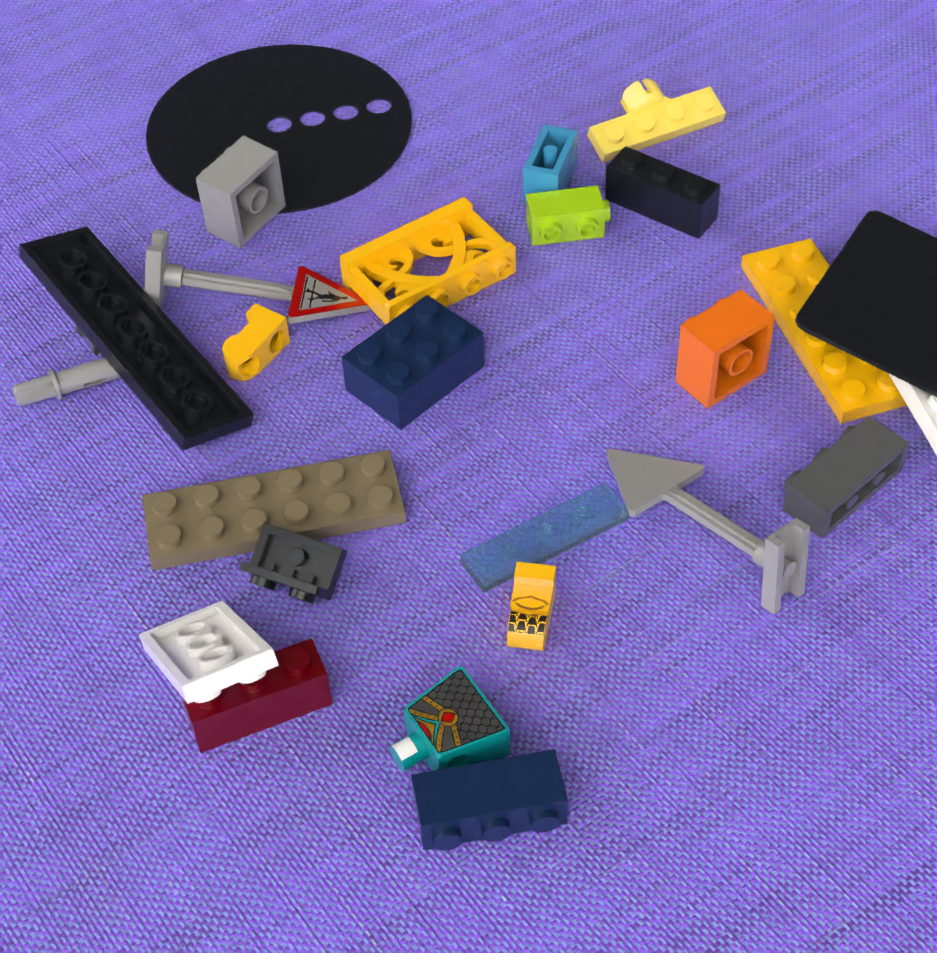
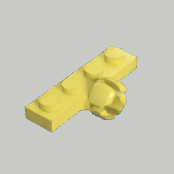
[587,78,726,163]

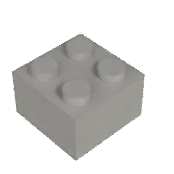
[196,135,286,248]

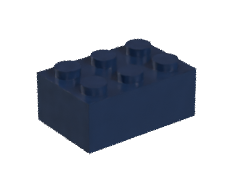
[342,295,485,430]

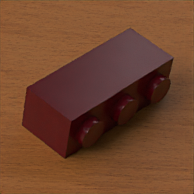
[181,638,332,753]

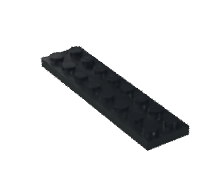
[19,226,254,451]

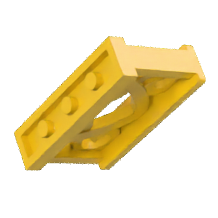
[339,197,516,324]

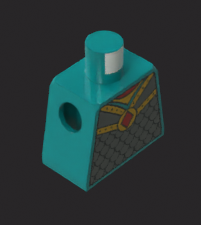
[390,665,510,772]

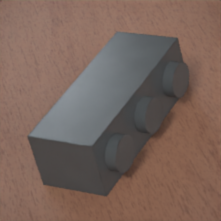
[782,416,909,539]

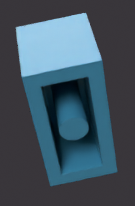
[523,124,578,203]

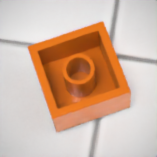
[675,289,775,409]

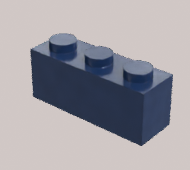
[411,749,568,851]

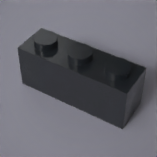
[605,146,721,239]

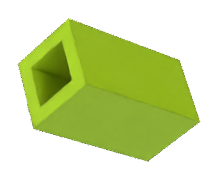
[526,185,611,246]

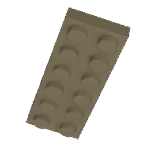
[142,450,406,570]

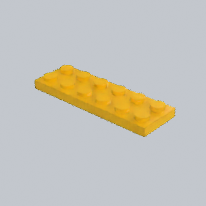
[741,238,907,424]

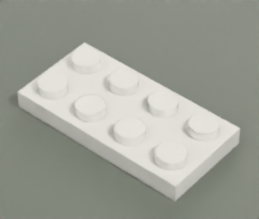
[139,601,279,704]

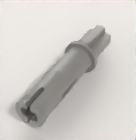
[13,358,121,406]

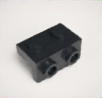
[239,523,348,604]

